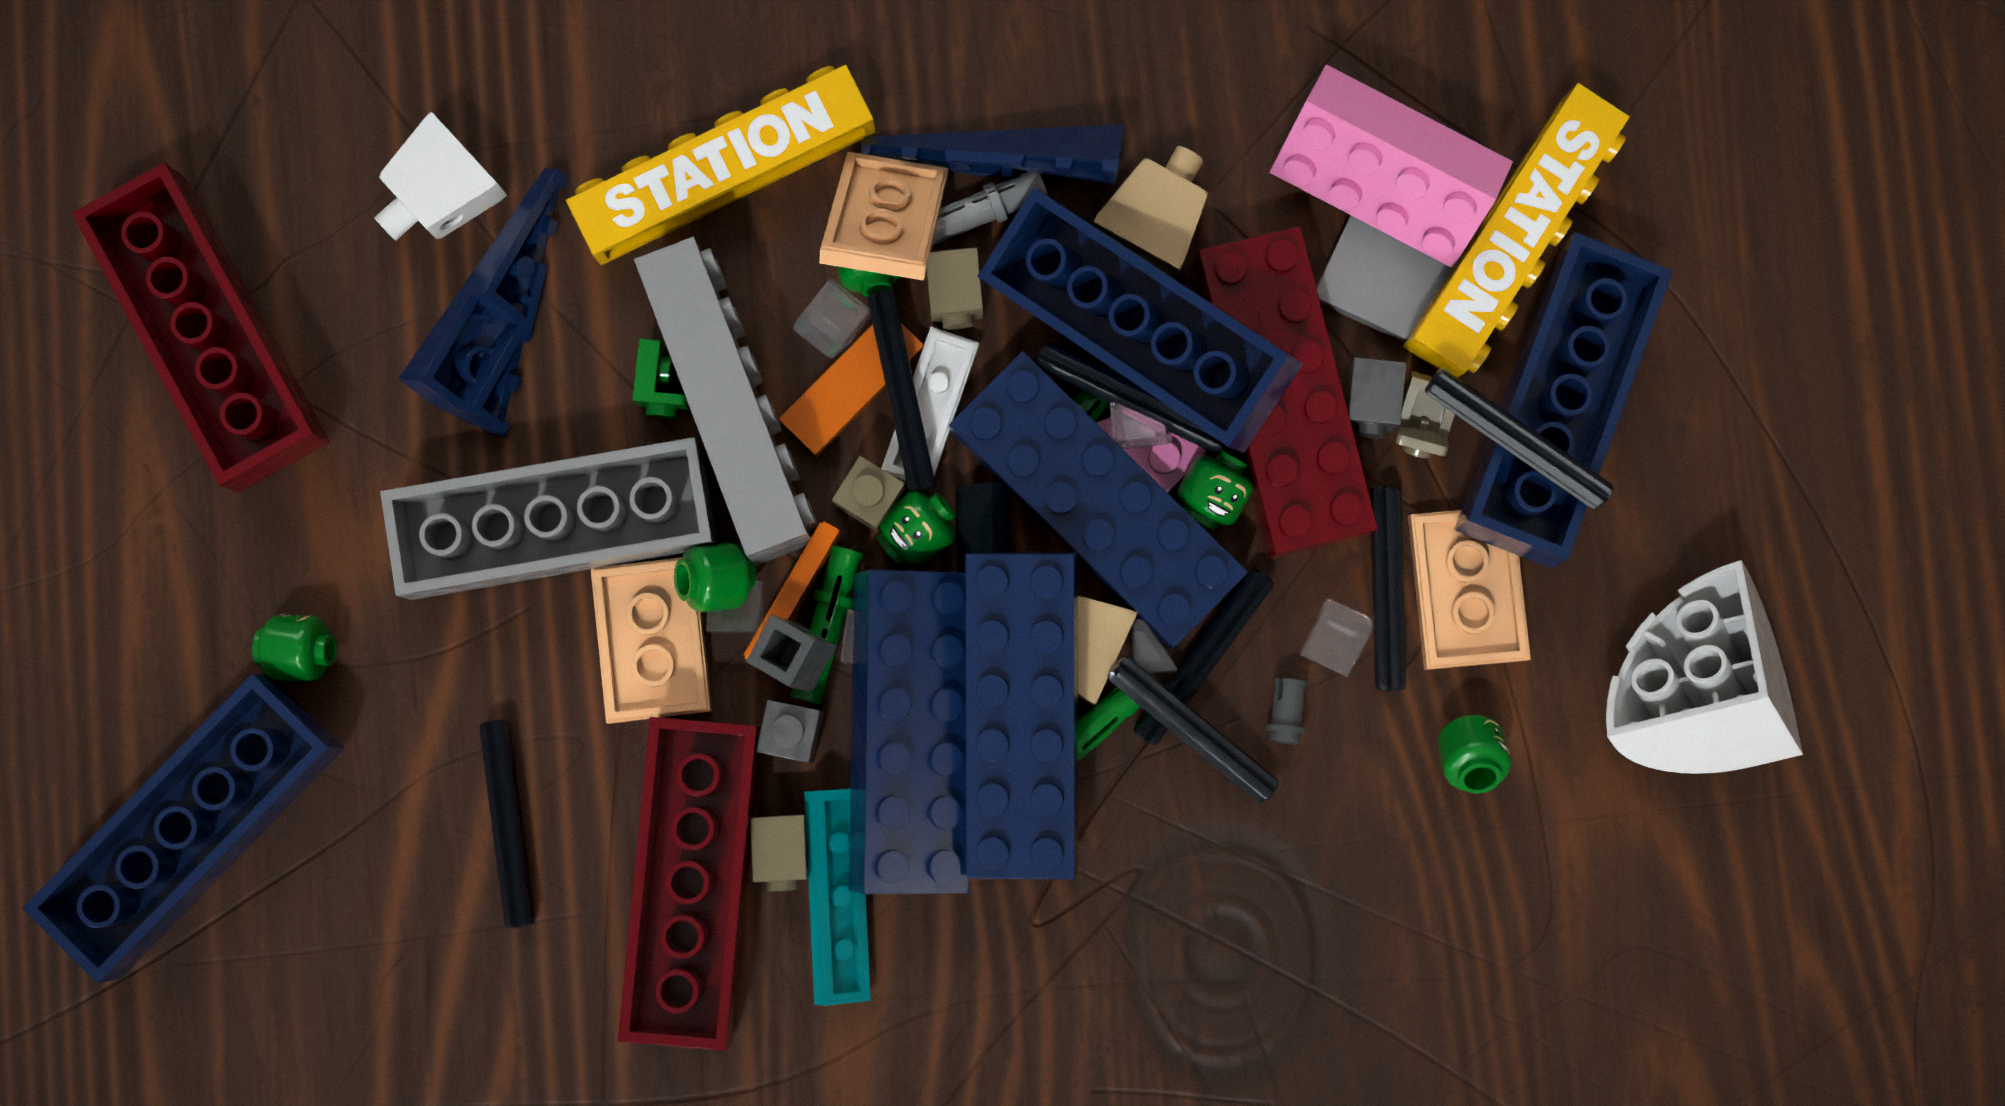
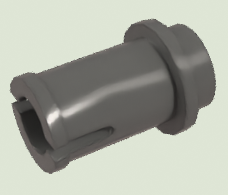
[1265,678,1308,745]

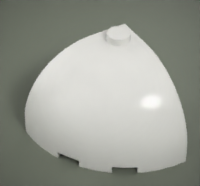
[1606,560,1803,774]

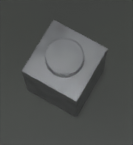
[1344,357,1406,439]
[756,700,824,763]

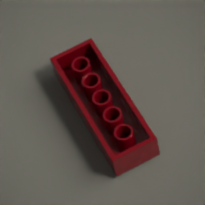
[71,162,330,493]
[1194,226,1378,559]
[618,717,762,1051]

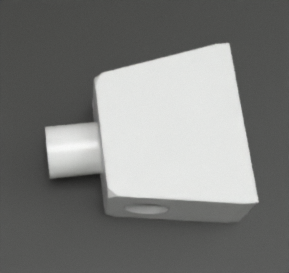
[374,112,507,241]

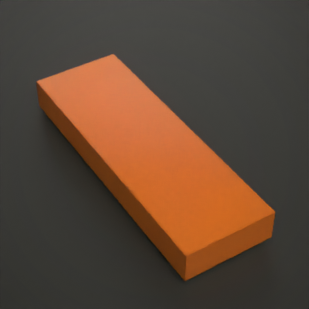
[779,323,924,457]
[743,521,843,660]

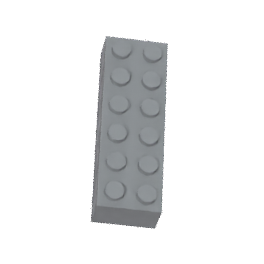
[634,236,818,565]
[380,437,718,600]

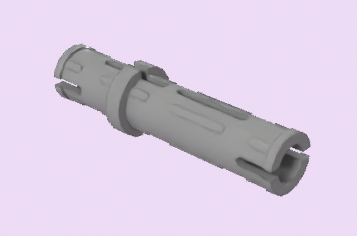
[932,171,1048,245]

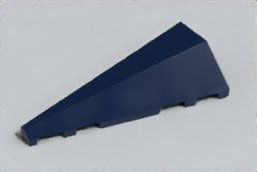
[860,124,1124,184]
[398,168,568,437]

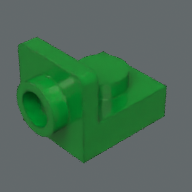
[632,338,691,420]

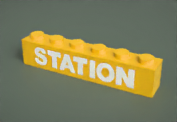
[566,65,876,266]
[1402,83,1630,377]

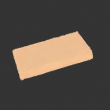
[819,152,948,280]
[1408,510,1531,670]
[591,558,713,724]

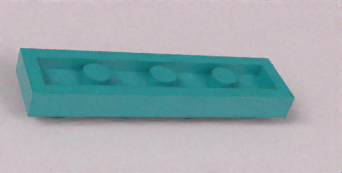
[804,789,871,1006]

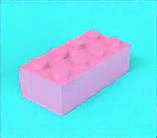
[1269,64,1513,268]

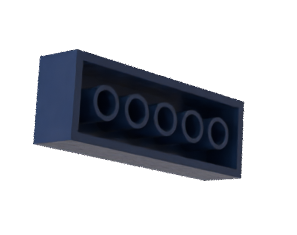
[977,187,1304,453]
[1454,232,1673,569]
[949,351,1248,651]
[966,552,1078,880]
[849,569,969,894]
[22,674,345,983]

